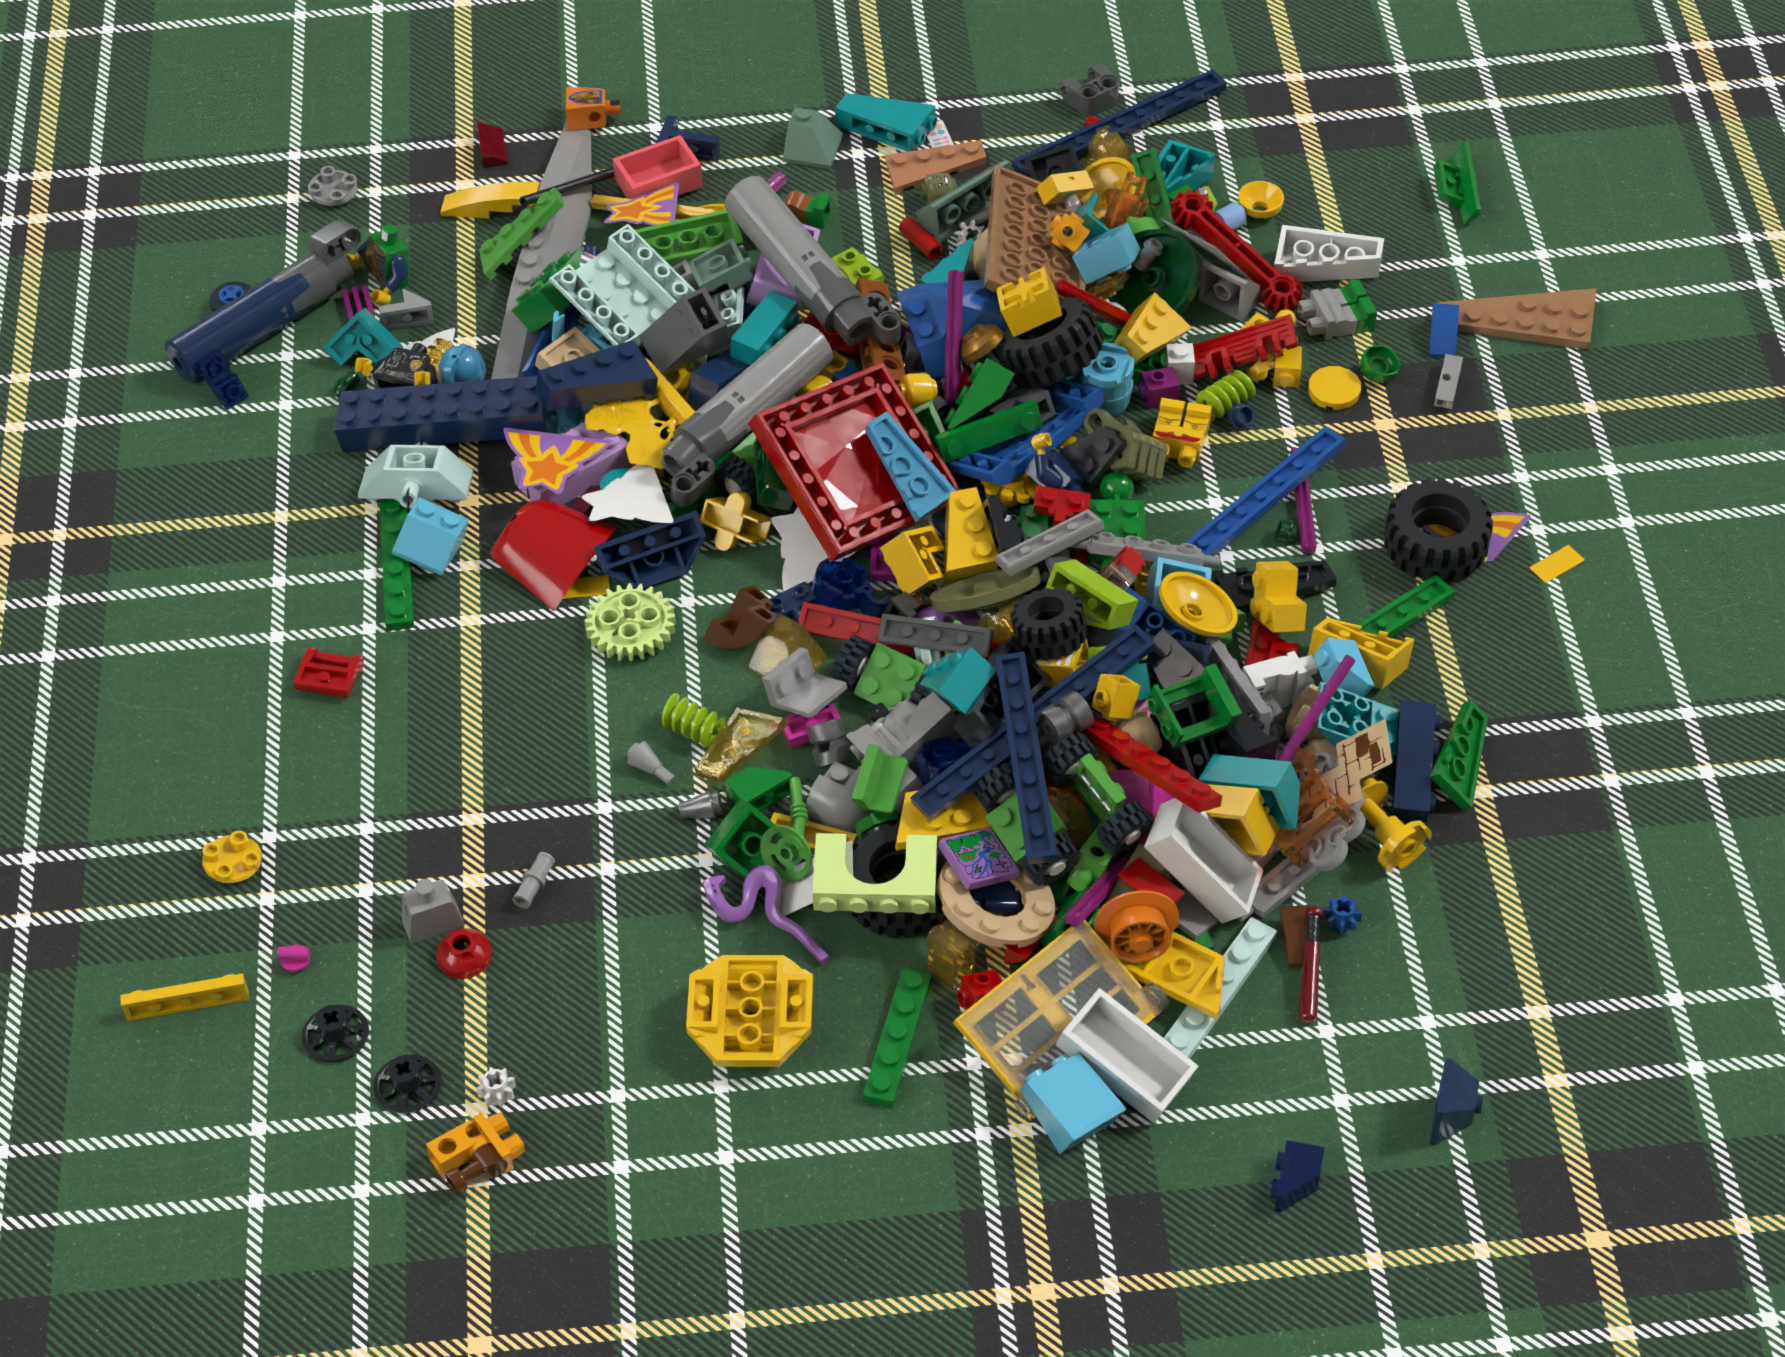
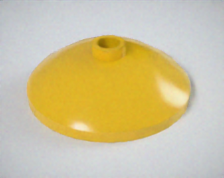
[1082,157,1139,225]
[1159,572,1238,637]

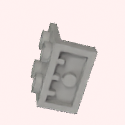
[762,648,847,718]

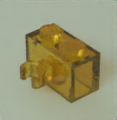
[927,919,981,992]

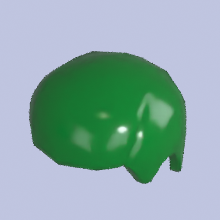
[1360,344,1401,383]

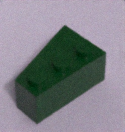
[753,438,794,510]

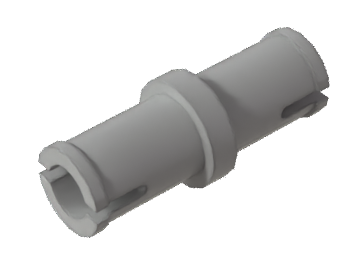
[512,852,555,909]

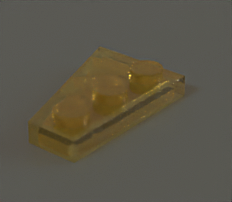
[694,708,787,782]

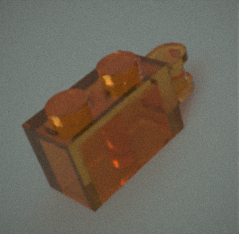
[1100,171,1149,230]

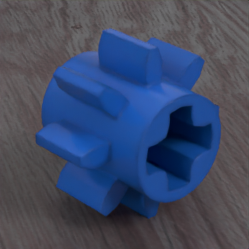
[1323,895,1362,934]

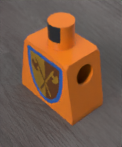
[566,87,621,131]

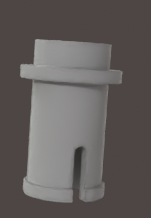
[1133,238,1163,272]

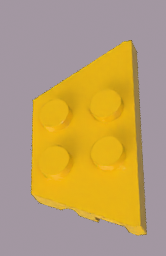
[895,790,995,851]
[1119,932,1225,1020]

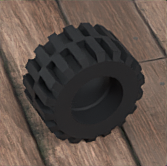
[1011,588,1087,661]

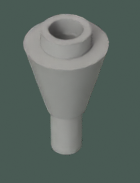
[627,741,676,785]

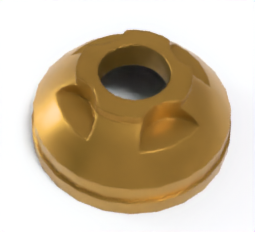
[961,323,1004,364]

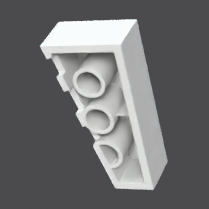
[1274,225,1384,282]

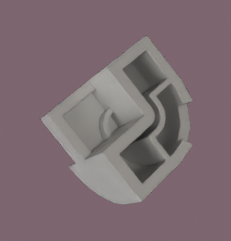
[806,761,875,833]

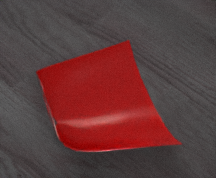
[490,498,619,611]

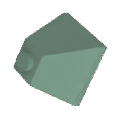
[783,107,843,169]

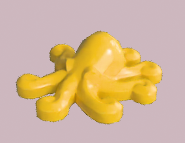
[981,472,1040,508]

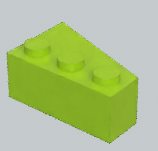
[1046,559,1139,630]

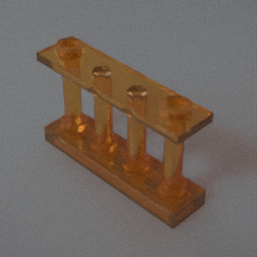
[1274,746,1354,868]

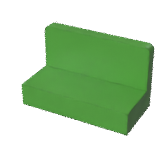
[851,744,909,814]

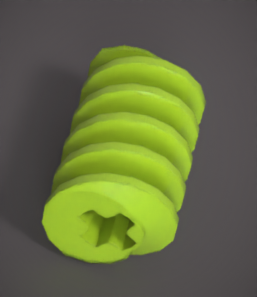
[1196,370,1256,422]
[662,693,725,748]

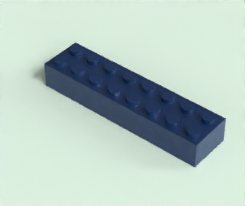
[334,376,552,452]

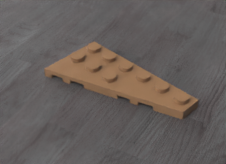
[1436,288,1597,350]

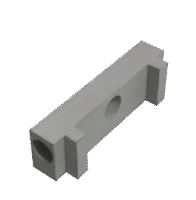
[1434,354,1463,409]

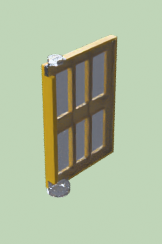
[953,920,1169,1119]

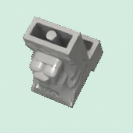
[846,692,961,816]

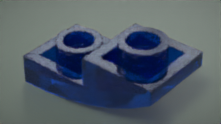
[195,350,249,410]

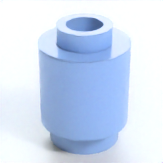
[1214,202,1247,230]

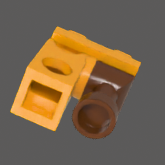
[426,1112,525,1195]

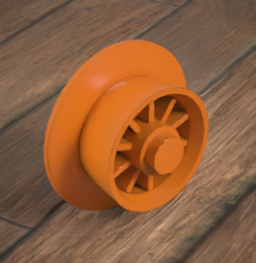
[1094,890,1179,963]

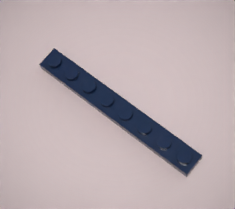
[995,652,1058,865]

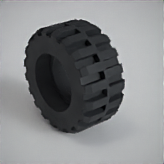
[997,297,1104,388]
[1384,479,1493,583]
[850,822,947,938]

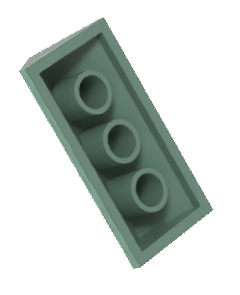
[915,160,1010,243]

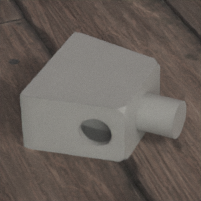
[402,879,465,944]

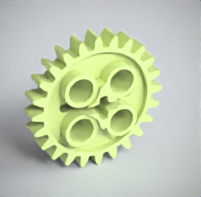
[585,583,676,661]

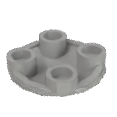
[308,166,358,206]

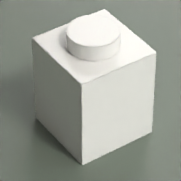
[1165,343,1195,385]

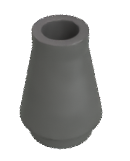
[679,790,723,820]

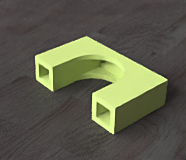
[812,833,937,914]

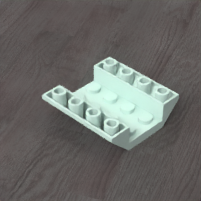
[549,224,695,349]

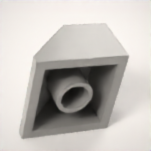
[1199,260,1261,321]

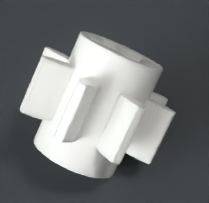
[954,220,984,246]
[476,1067,516,1107]

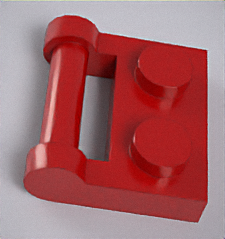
[293,647,364,698]

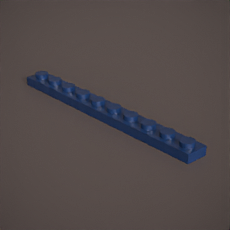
[1012,69,1227,175]
[911,624,1155,822]

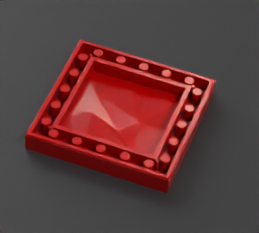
[748,362,961,562]

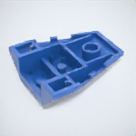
[896,280,1007,381]

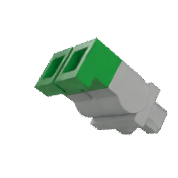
[1297,279,1377,341]

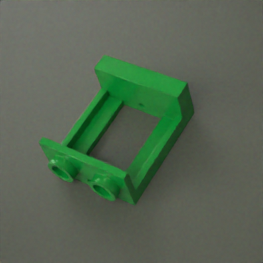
[1147,663,1242,749]

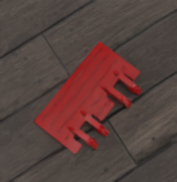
[1193,314,1298,379]

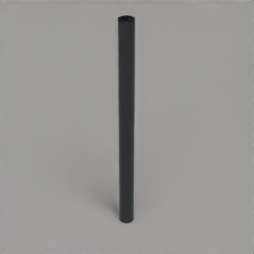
[519,167,615,206]

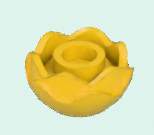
[1246,354,1275,384]

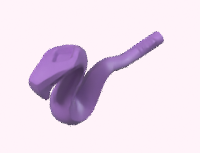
[703,865,830,965]

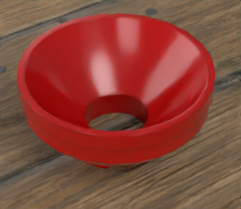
[436,928,492,979]

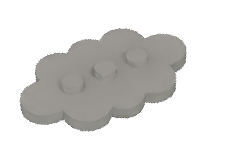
[1286,751,1366,872]

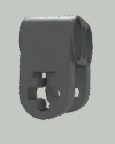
[1058,63,1119,116]

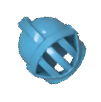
[438,343,486,383]

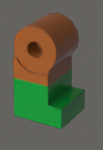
[784,191,831,228]

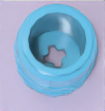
[1081,343,1134,417]

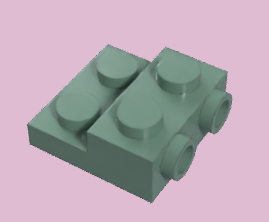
[688,238,756,292]

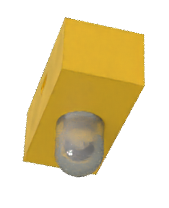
[1036,170,1094,213]

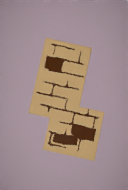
[1281,719,1392,839]

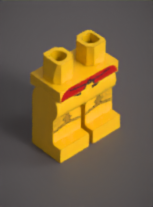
[1153,398,1212,468]

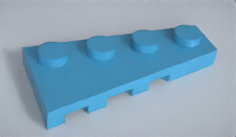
[864,411,956,523]

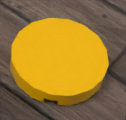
[1308,366,1361,410]

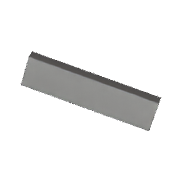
[995,509,1105,576]

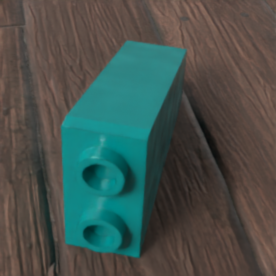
[835,93,938,152]

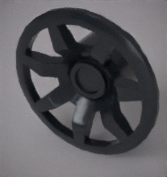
[302,1005,369,1062]
[374,1054,442,1113]

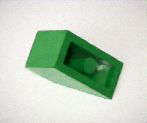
[725,767,793,812]

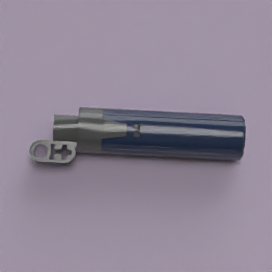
[165,219,362,383]

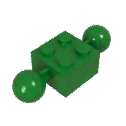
[1089,472,1145,586]

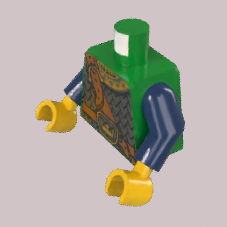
[345,225,409,306]

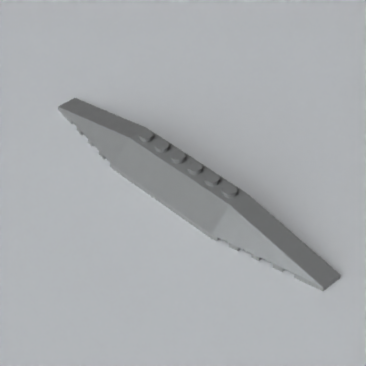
[491,121,592,379]

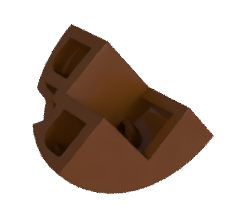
[703,585,776,649]

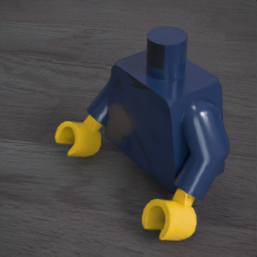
[1024,432,1087,493]

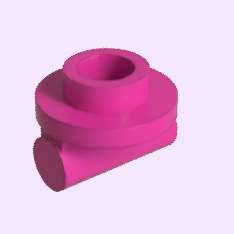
[277,945,311,972]

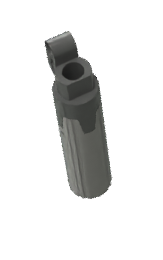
[724,176,901,346]
[662,323,833,507]

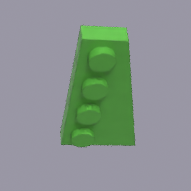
[479,188,564,280]

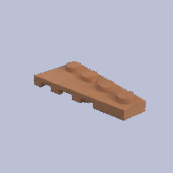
[885,140,987,195]

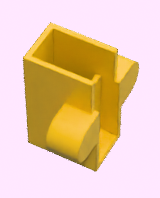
[700,492,772,551]

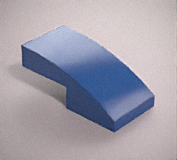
[1429,303,1459,358]

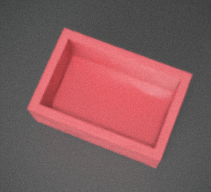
[613,135,703,199]

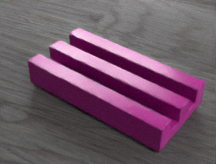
[341,284,375,320]

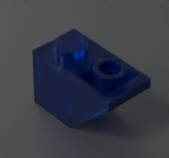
[1270,1140,1325,1212]

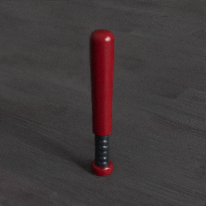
[1298,906,1324,1024]

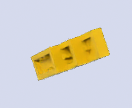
[440,182,540,218]

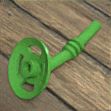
[760,777,812,882]

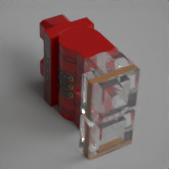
[1099,545,1147,591]

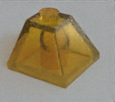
[748,613,827,678]

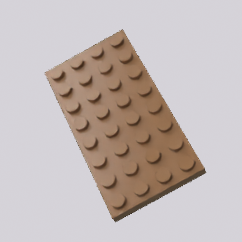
[984,165,1087,299]

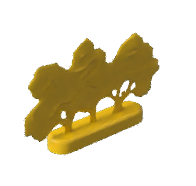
[585,358,695,469]

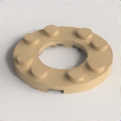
[936,850,1055,948]

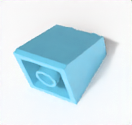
[1020,1052,1126,1155]

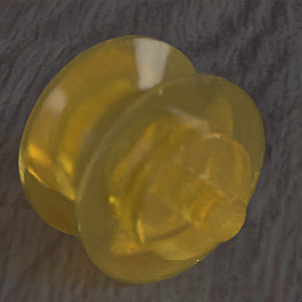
[427,338,453,365]

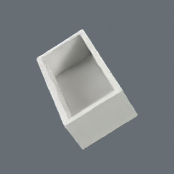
[1144,798,1263,924]
[1056,988,1198,1123]

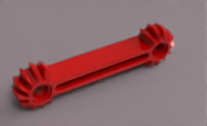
[1170,188,1303,314]

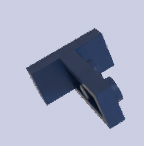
[656,115,720,162]

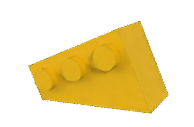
[1113,293,1192,365]
[943,487,998,585]
[1308,618,1415,689]

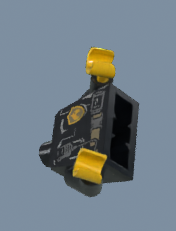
[355,343,438,389]

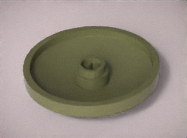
[930,566,1041,613]

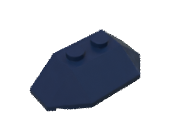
[593,511,706,589]

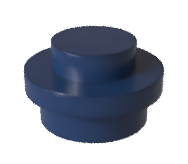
[1229,403,1255,430]

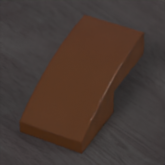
[1279,905,1320,968]

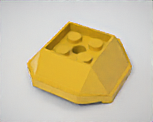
[686,955,813,1067]

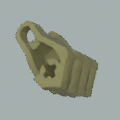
[1084,408,1168,482]

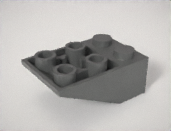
[639,287,731,375]

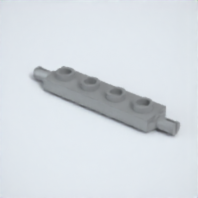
[1070,532,1221,568]
[1236,855,1321,923]

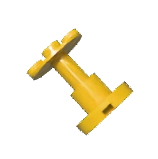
[1359,778,1432,873]

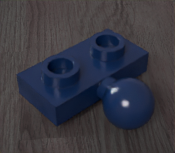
[769,581,820,629]

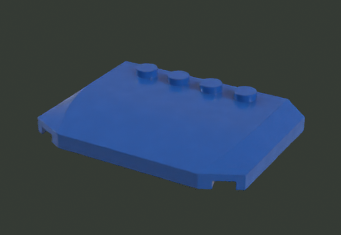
[945,380,1104,485]

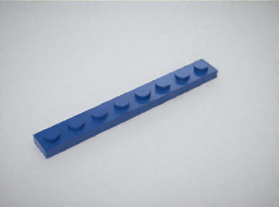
[1185,426,1346,556]

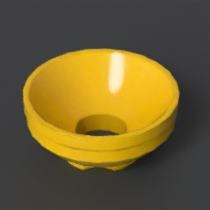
[1238,181,1284,220]

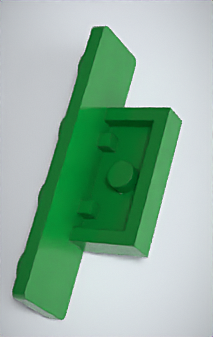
[1433,141,1481,226]

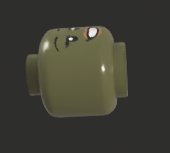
[920,172,957,204]

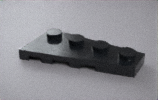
[1212,560,1337,612]

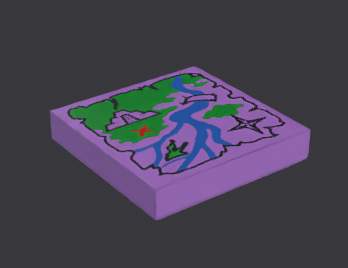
[938,828,1020,890]

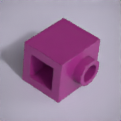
[1138,367,1180,409]

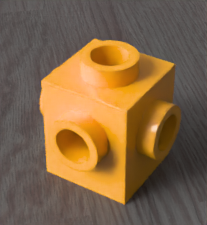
[1049,212,1090,253]

